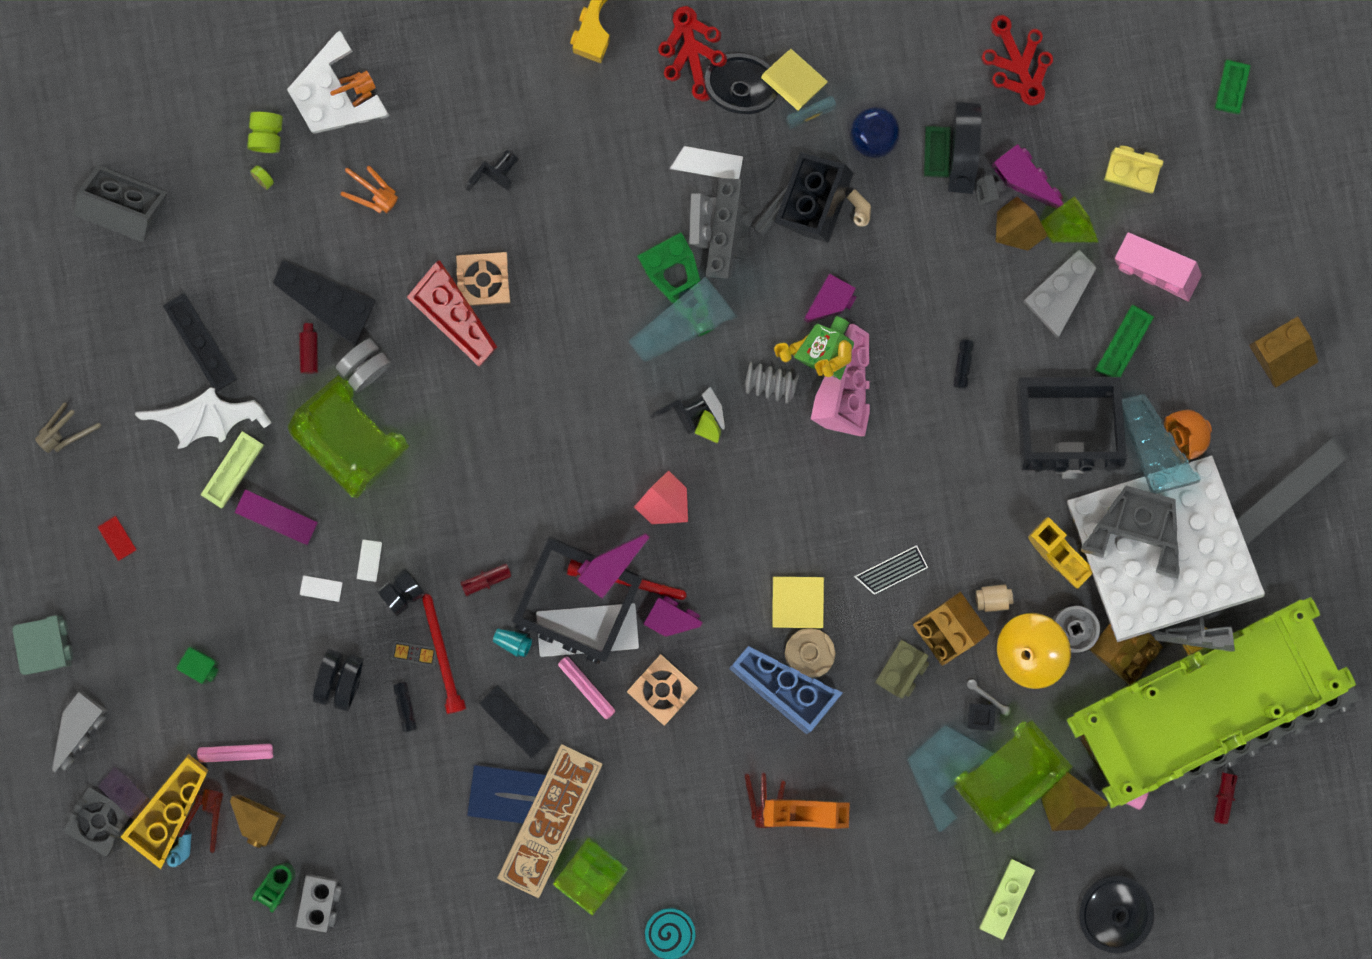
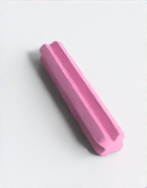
[558,656,615,719]
[197,744,273,763]

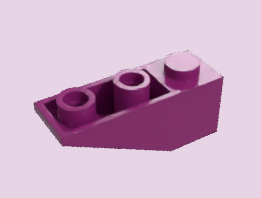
[991,144,1064,210]

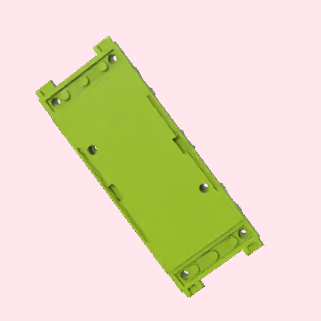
[1067,597,1356,809]

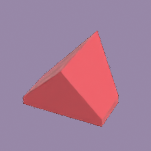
[634,471,688,524]

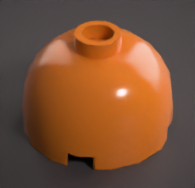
[1164,409,1212,462]

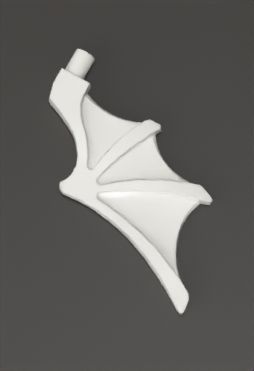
[135,388,272,449]

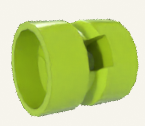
[247,112,283,153]

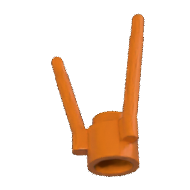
[330,71,376,107]
[341,166,399,214]

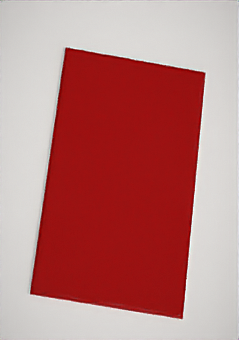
[98,516,137,561]

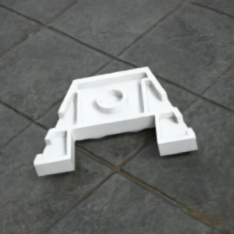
[287,31,390,134]

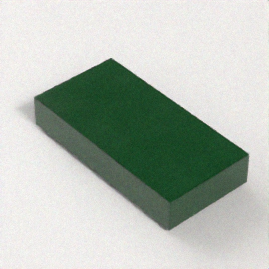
[923,126,951,178]

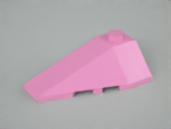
[811,324,870,436]

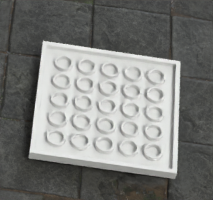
[1067,456,1265,642]

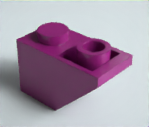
[644,596,703,637]

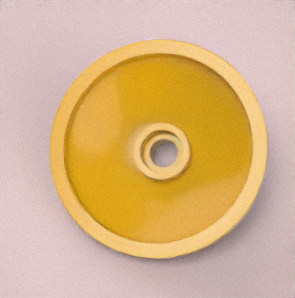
[997,613,1071,689]

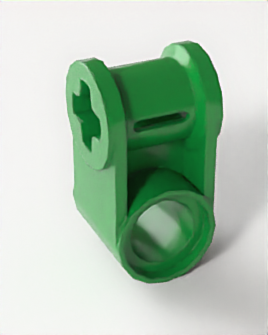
[251,863,295,913]

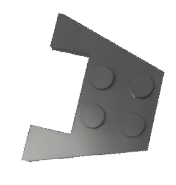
[1081,486,1180,579]
[1154,616,1235,652]

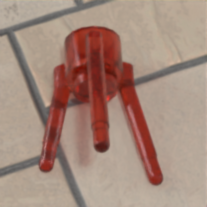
[745,773,786,828]
[178,789,224,853]

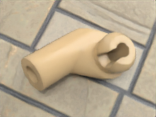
[847,189,871,227]

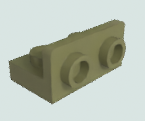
[875,640,929,699]

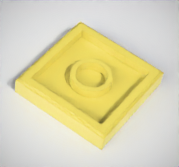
[761,49,828,111]
[772,577,824,628]

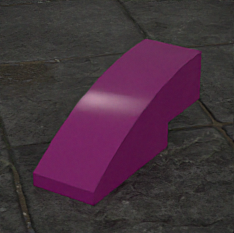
[234,490,318,546]

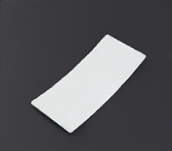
[536,603,639,657]

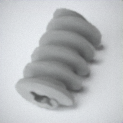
[744,361,799,404]

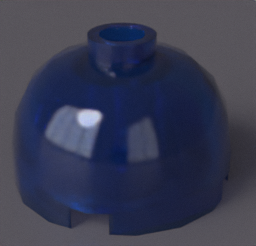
[850,107,900,158]

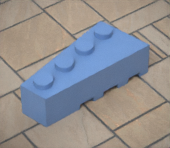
[729,646,842,734]

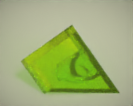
[1041,196,1099,244]

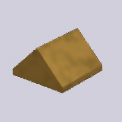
[1042,772,1108,831]

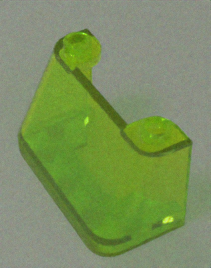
[288,375,409,498]
[954,720,1073,837]

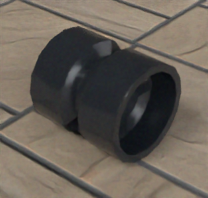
[377,569,425,616]

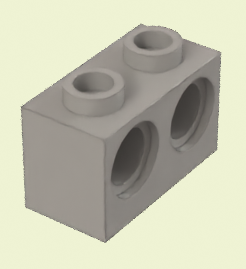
[296,874,342,933]

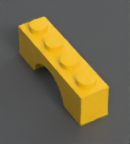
[570,0,610,63]

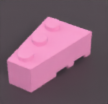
[1115,232,1202,302]

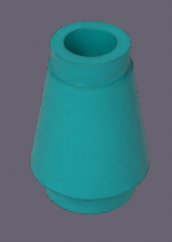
[493,628,532,657]

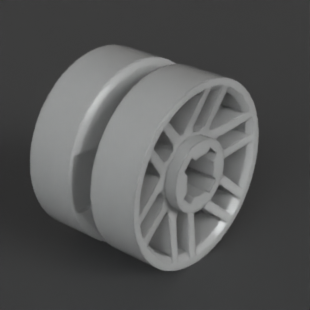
[336,338,391,392]
[1052,606,1100,653]

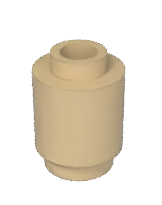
[975,584,1013,612]

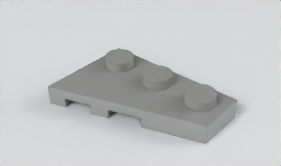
[1023,250,1096,338]

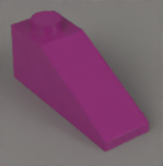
[577,533,650,599]

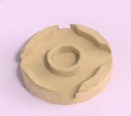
[785,628,835,678]

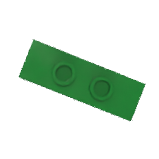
[1094,304,1154,377]

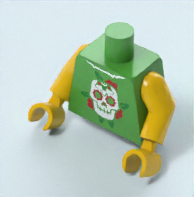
[774,316,854,380]

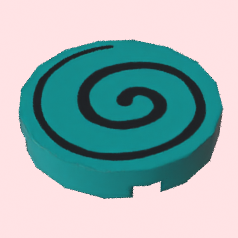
[645,908,696,959]

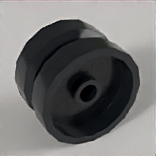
[313,649,364,712]

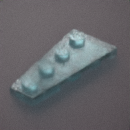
[628,277,738,362]
[1122,394,1201,494]

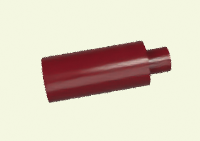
[299,323,318,374]

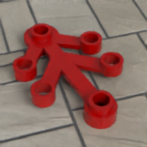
[658,6,727,102]
[981,15,1053,106]

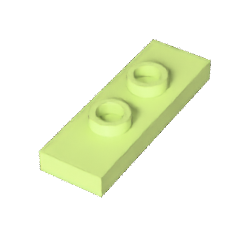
[201,431,265,509]
[979,859,1035,940]

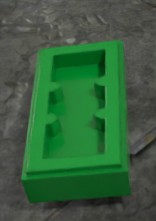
[1214,59,1251,115]

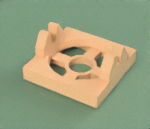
[456,252,510,306]
[627,654,698,726]

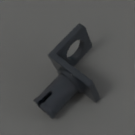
[466,150,518,192]
[651,397,711,434]

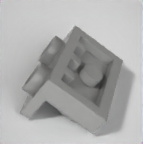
[689,194,717,248]

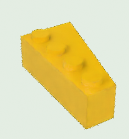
[121,754,208,869]

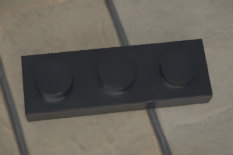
[479,686,550,759]

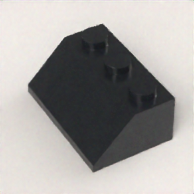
[775,152,854,243]

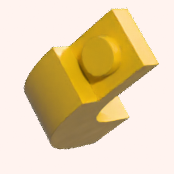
[1028,517,1092,589]

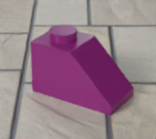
[804,274,857,323]

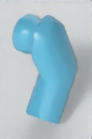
[166,830,192,867]

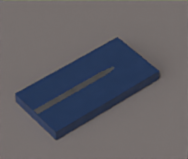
[467,765,546,824]

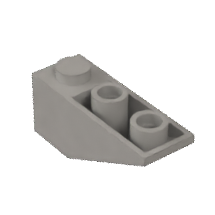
[52,692,107,772]

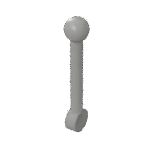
[967,679,1011,716]

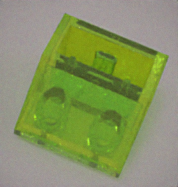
[552,838,628,916]

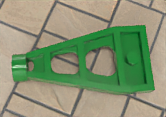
[637,232,716,337]

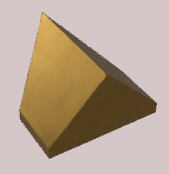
[995,197,1047,251]

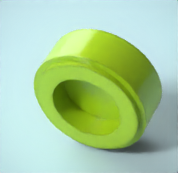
[250,165,274,190]

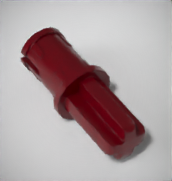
[461,564,512,597]
[1214,773,1238,825]

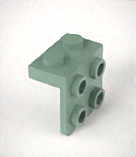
[12,615,73,675]

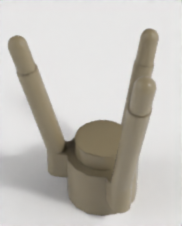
[35,403,101,453]

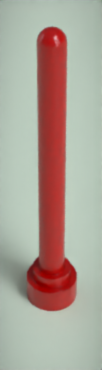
[567,559,687,600]
[422,594,466,714]

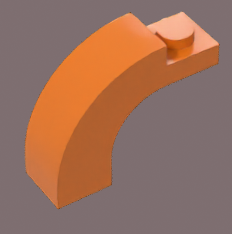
[763,799,850,829]

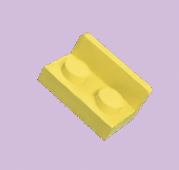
[1104,146,1164,194]

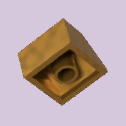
[1249,316,1319,388]
[230,794,285,848]

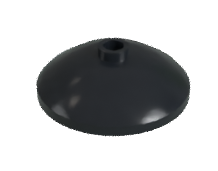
[704,53,778,114]
[1079,876,1154,954]

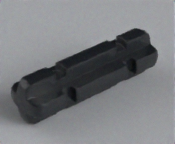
[953,339,974,389]
[393,682,417,732]

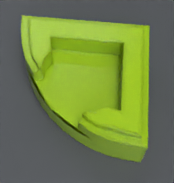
[695,410,721,443]

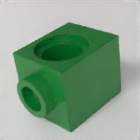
[176,647,219,684]

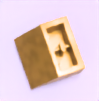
[913,591,990,666]
[1089,624,1163,685]

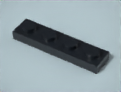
[163,293,238,392]

